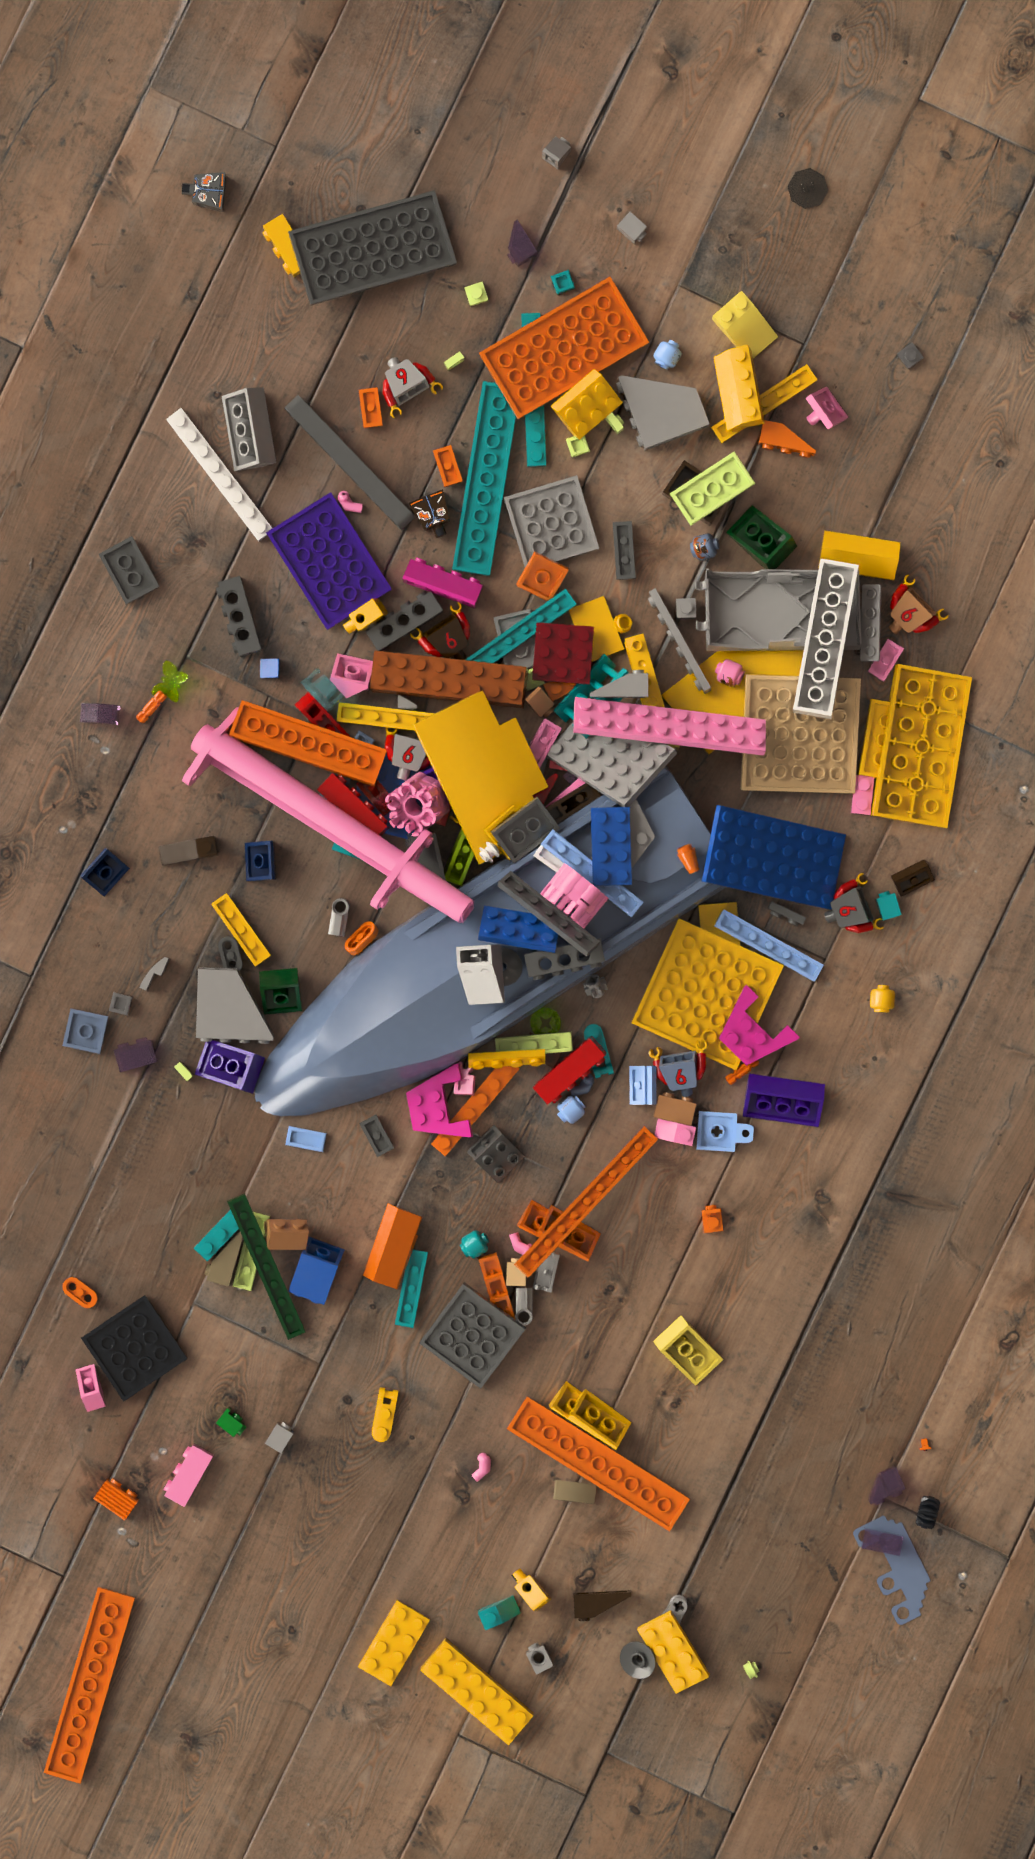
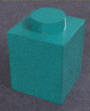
[875,891,902,921]

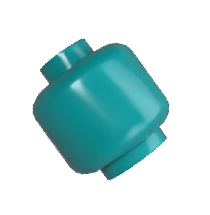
[460,1230,490,1259]

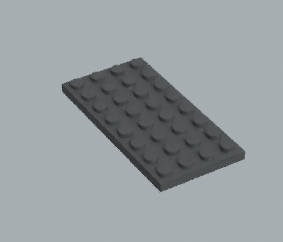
[288,190,457,306]

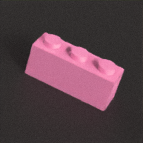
[164,1444,214,1507]

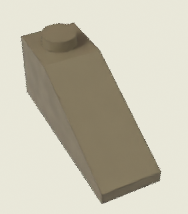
[205,1232,243,1287]

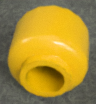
[870,985,895,1013]

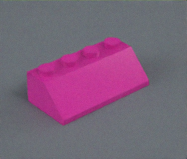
[402,558,483,608]

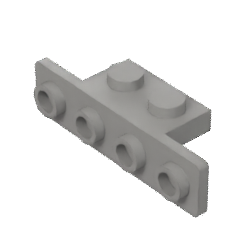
[860,584,882,662]

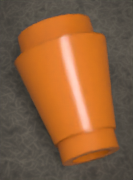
[677,844,700,874]

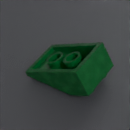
[726,505,797,569]

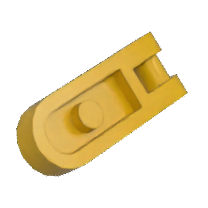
[372,1387,399,1442]

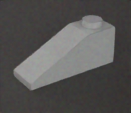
[590,670,648,698]

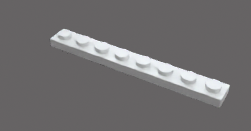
[166,408,273,542]

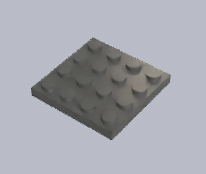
[419,1282,526,1389]

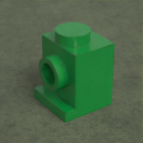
[216,1407,246,1437]

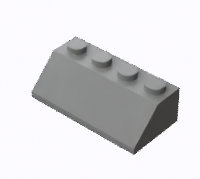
[222,387,276,471]

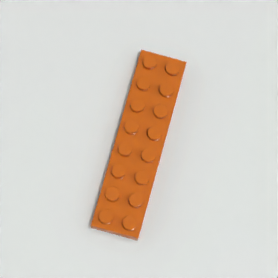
[229,700,386,786]

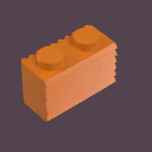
[93,1478,139,1520]

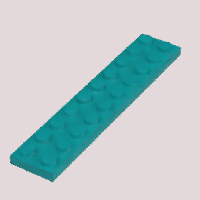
[452,381,516,576]

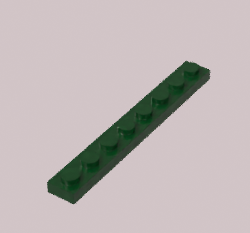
[227,1193,305,1340]

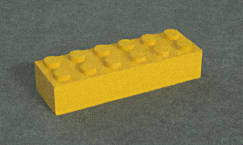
[420,1638,534,1745]

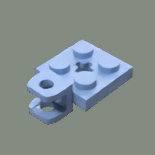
[697,1111,754,1152]

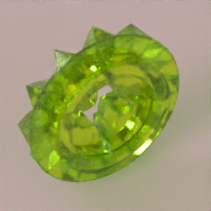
[530,1008,561,1034]

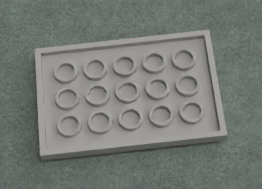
[546,698,677,807]

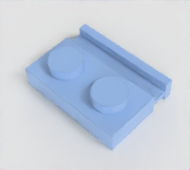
[629,1066,657,1105]

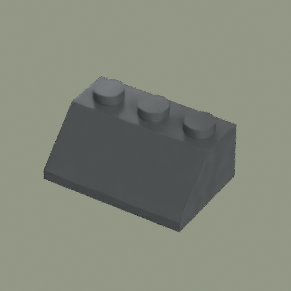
[405,828,446,881]

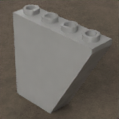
[616,376,710,451]
[196,967,274,1044]

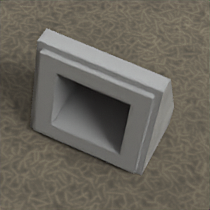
[398,694,417,710]

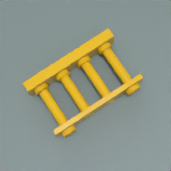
[624,634,665,708]

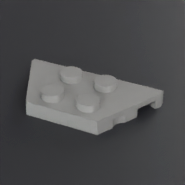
[591,800,655,868]

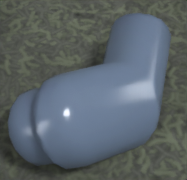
[570,1074,594,1097]

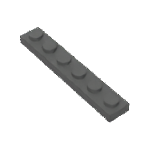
[497,871,600,957]

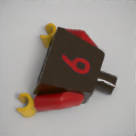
[410,602,470,660]

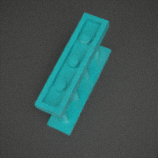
[553,654,629,739]

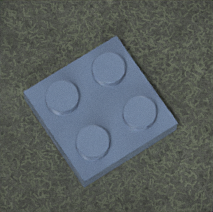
[62,1008,109,1054]

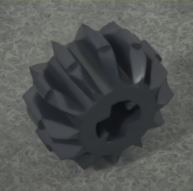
[916,1496,940,1529]

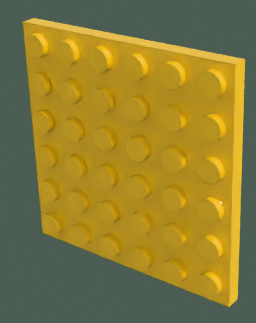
[631,918,784,1070]

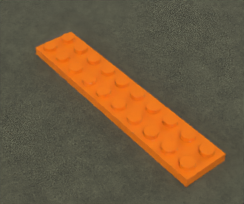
[507,1396,690,1532]
[44,1586,135,1784]

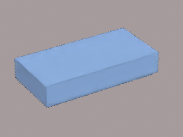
[285,1126,327,1152]

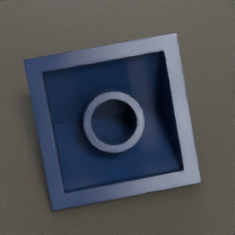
[245,841,276,881]
[80,848,130,897]

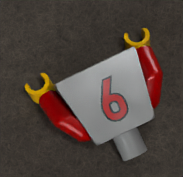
[383,357,443,418]
[384,728,431,781]

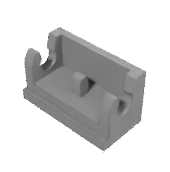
[532,1252,560,1293]

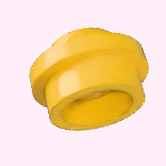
[613,614,632,633]

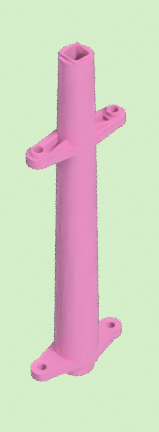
[182,707,474,923]

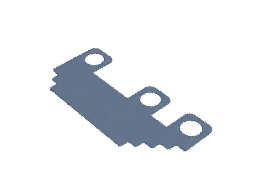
[853,1516,930,1625]

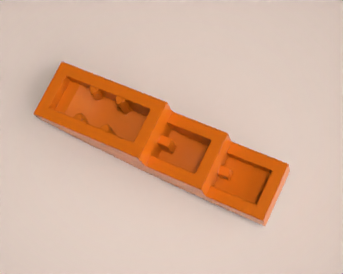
[478,1252,516,1320]

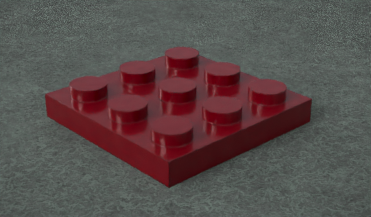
[532,622,594,685]

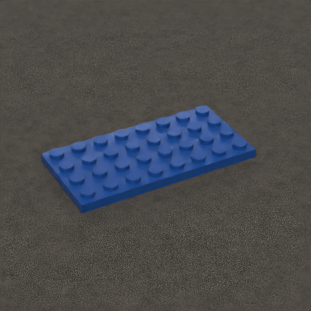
[702,805,846,910]

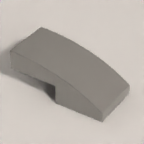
[139,957,170,991]

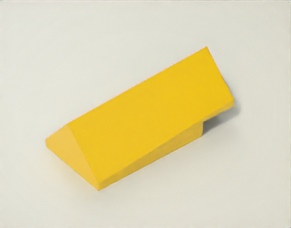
[818,530,901,580]
[549,1381,632,1450]

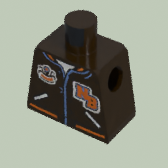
[409,489,450,538]

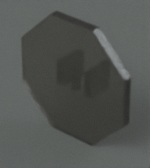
[787,168,828,209]

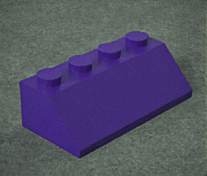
[743,1074,825,1127]

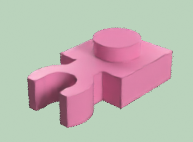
[454,1062,475,1095]

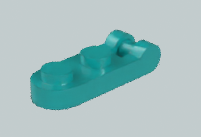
[584,1024,614,1078]

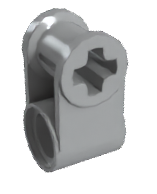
[662,1594,687,1624]

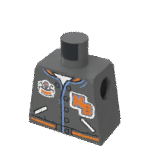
[182,172,226,212]

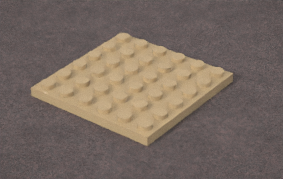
[740,674,861,793]

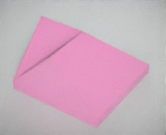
[330,653,373,699]

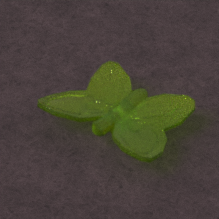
[151,660,189,702]

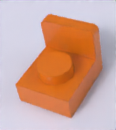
[701,1205,723,1233]

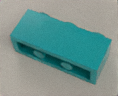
[194,1209,239,1262]

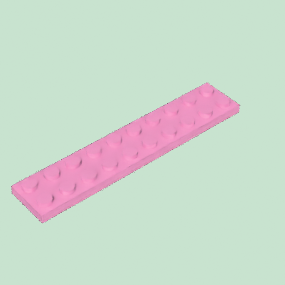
[573,697,766,755]

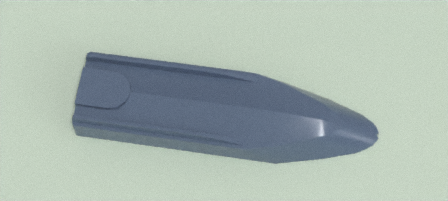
[255,765,726,1116]

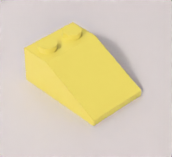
[712,291,778,359]
[653,1315,724,1386]

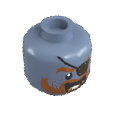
[690,533,720,561]

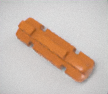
[136,690,167,723]
[725,1060,759,1085]

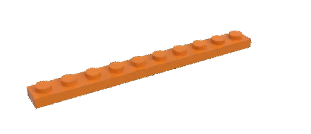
[514,1126,658,1278]

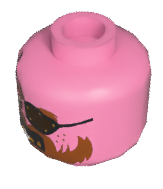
[715,659,745,687]

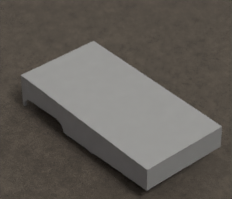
[695,568,862,651]

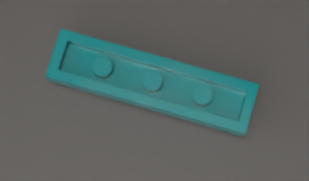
[395,1249,428,1328]

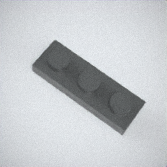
[612,521,636,580]

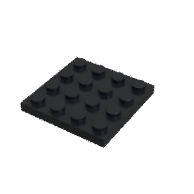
[81,1295,188,1402]

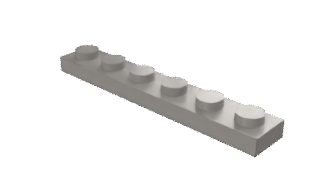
[648,588,711,694]

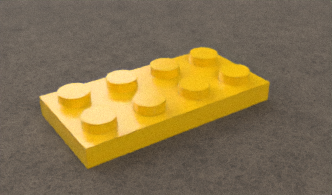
[358,1600,430,1686]
[637,1610,710,1694]

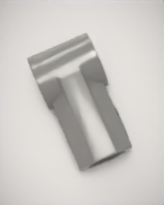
[328,898,350,937]
[515,1288,533,1326]

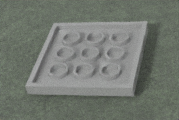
[504,475,599,567]

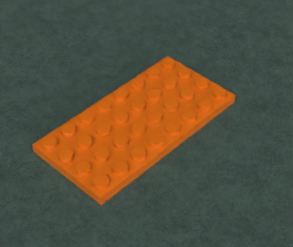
[479,277,649,419]

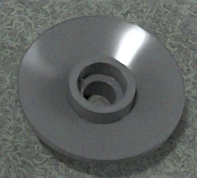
[502,947,523,986]
[620,1641,656,1679]

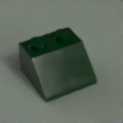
[259,968,302,1015]

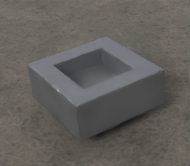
[896,342,924,369]
[109,992,133,1016]

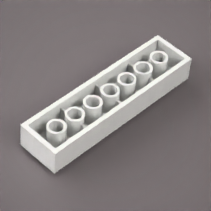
[793,559,859,719]

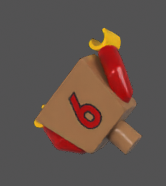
[889,575,949,634]

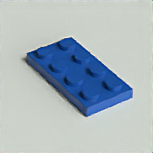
[591,807,632,886]
[478,906,558,953]

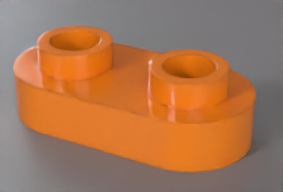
[345,921,379,955]
[63,1277,98,1308]

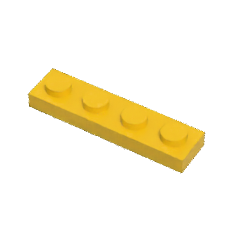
[211,893,271,967]
[468,1049,545,1070]

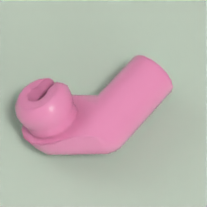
[338,491,363,513]
[509,1232,532,1255]
[472,1453,491,1482]

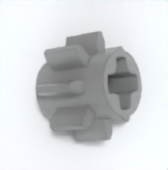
[583,974,608,998]

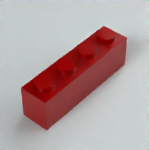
[317,773,390,836]
[532,1035,607,1105]

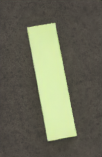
[495,1031,573,1054]
[233,1212,270,1291]

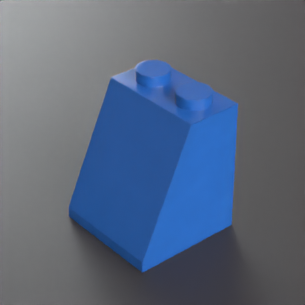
[288,1237,345,1305]

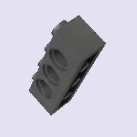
[216,576,262,657]
[366,591,443,651]
[524,939,605,981]

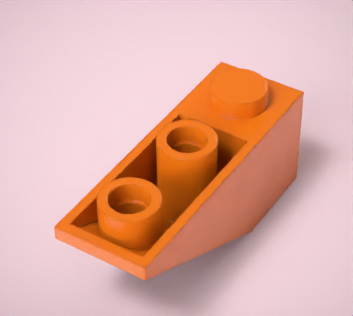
[758,420,816,458]

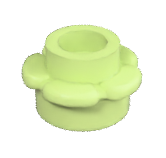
[743,1661,760,1679]

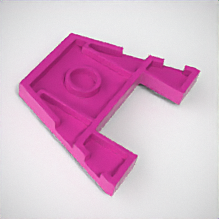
[719,985,800,1065]
[406,1063,473,1138]

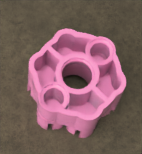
[385,772,450,836]
[540,863,609,929]

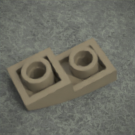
[553,1480,596,1504]

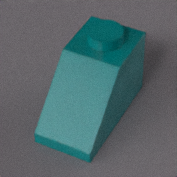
[478,1595,521,1631]

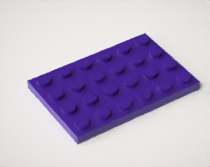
[266,492,392,630]

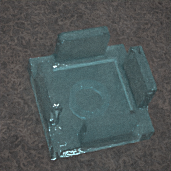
[300,668,344,713]

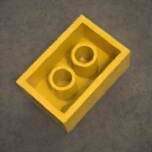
[551,369,623,440]

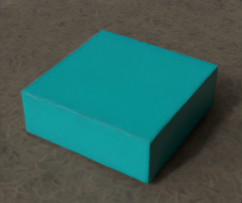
[551,270,575,295]

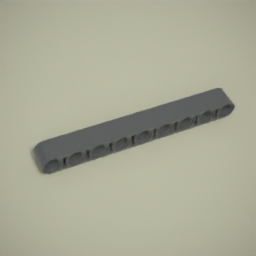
[284,395,415,531]

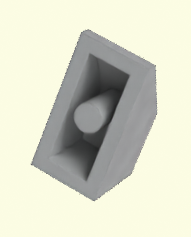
[542,136,571,169]

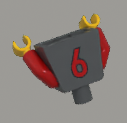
[824,873,884,933]

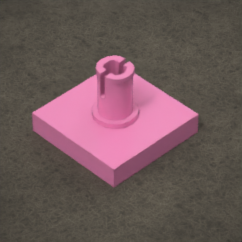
[806,386,848,429]

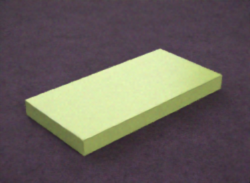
[670,451,755,526]

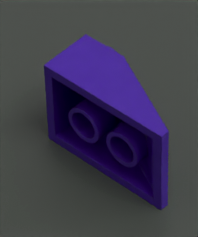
[195,1040,265,1094]

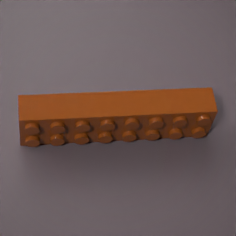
[370,650,528,709]

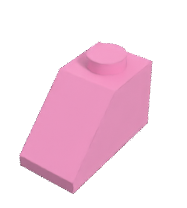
[654,1119,696,1146]
[76,1364,106,1412]

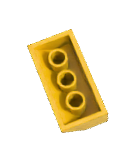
[714,345,765,432]

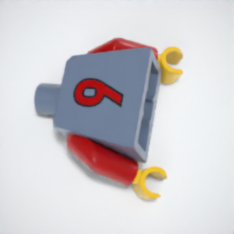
[649,1040,708,1097]

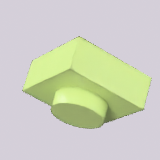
[464,281,489,307]
[606,413,624,434]

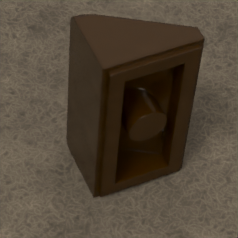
[891,860,935,897]

